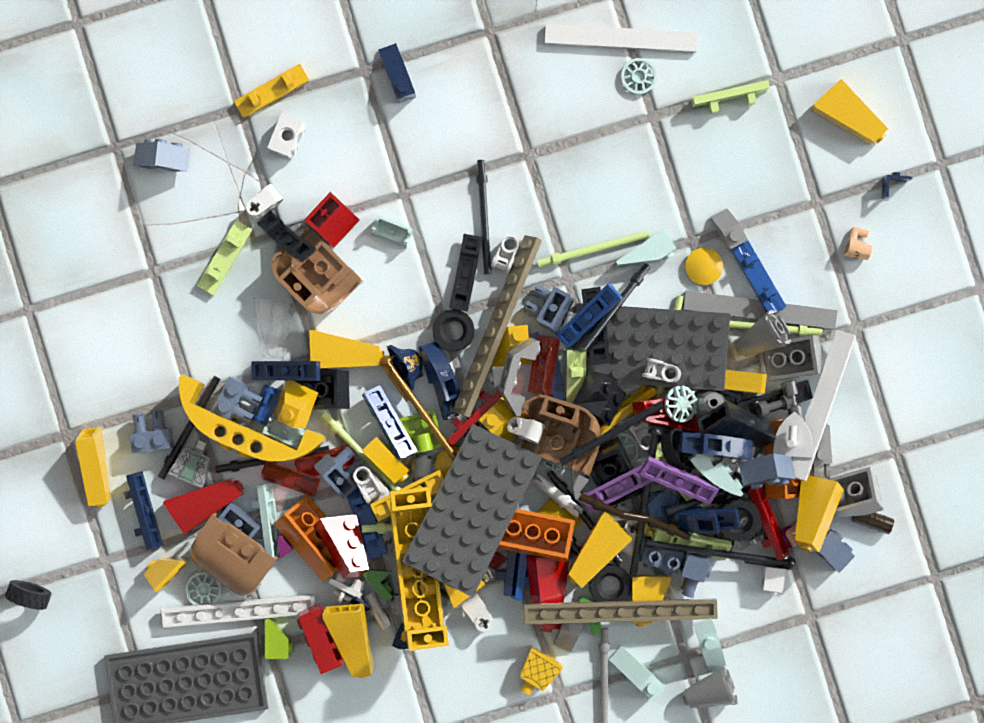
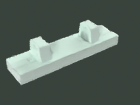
[251,483,282,560]

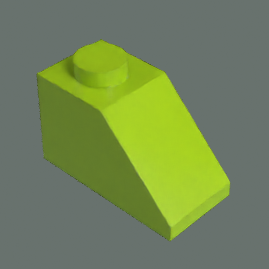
[265,618,294,659]

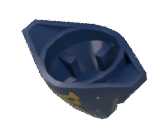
[386,345,423,391]

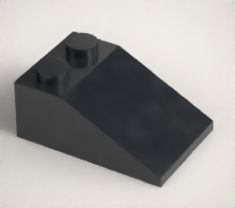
[295,369,350,410]
[590,437,642,506]

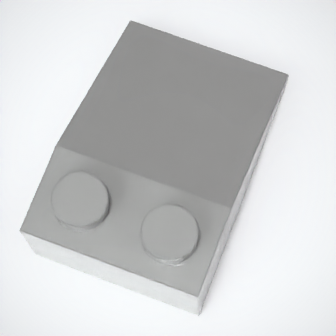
[759,335,824,382]
[828,467,884,517]

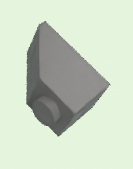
[710,208,748,251]
[553,623,584,652]

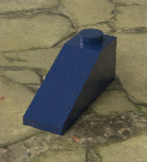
[379,43,416,103]

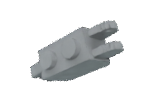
[812,423,832,479]

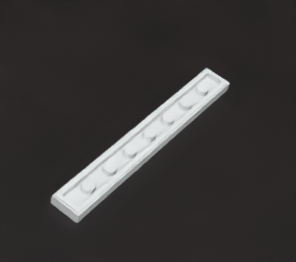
[545,24,698,53]
[792,330,856,481]
[160,594,316,628]

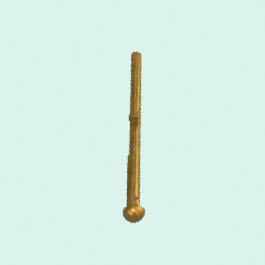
[380,355,457,461]

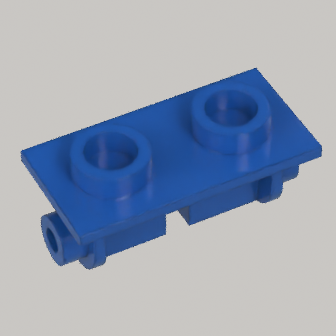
[249,384,281,426]

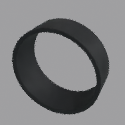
[661,428,694,470]

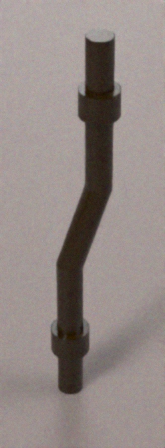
[578,493,692,541]

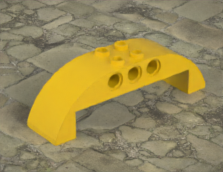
[179,374,327,461]
[390,487,449,651]

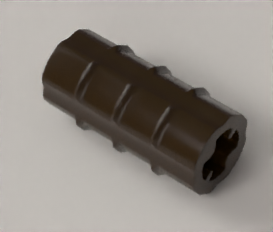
[851,512,894,535]

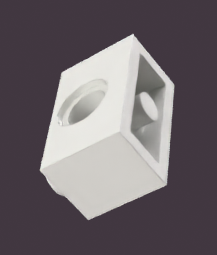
[267,112,306,159]

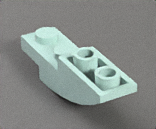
[688,454,743,496]

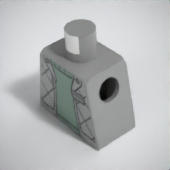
[168,439,212,488]

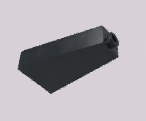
[697,400,776,448]

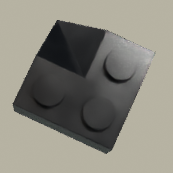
[572,371,626,426]

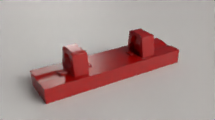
[447,390,502,446]
[748,487,790,561]

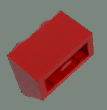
[304,192,360,248]

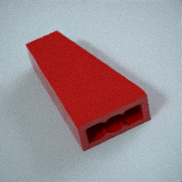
[162,478,244,534]
[526,555,569,632]

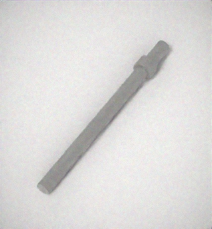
[599,628,610,723]

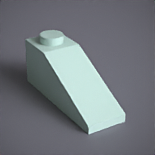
[615,229,676,266]
[693,618,727,672]
[609,645,666,702]

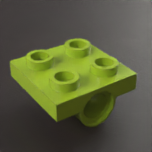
[399,409,442,454]

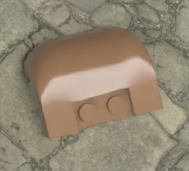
[271,226,364,314]
[518,394,601,476]
[190,513,278,596]

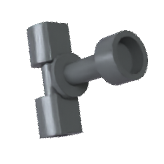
[756,380,804,419]

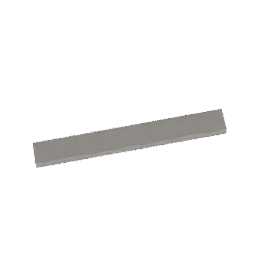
[683,290,838,330]

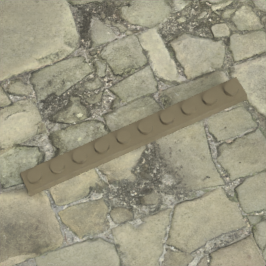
[453,235,542,418]
[523,598,718,625]

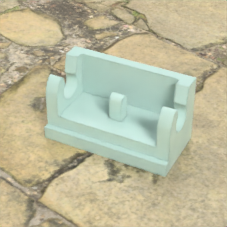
[371,215,414,248]
[262,415,306,449]

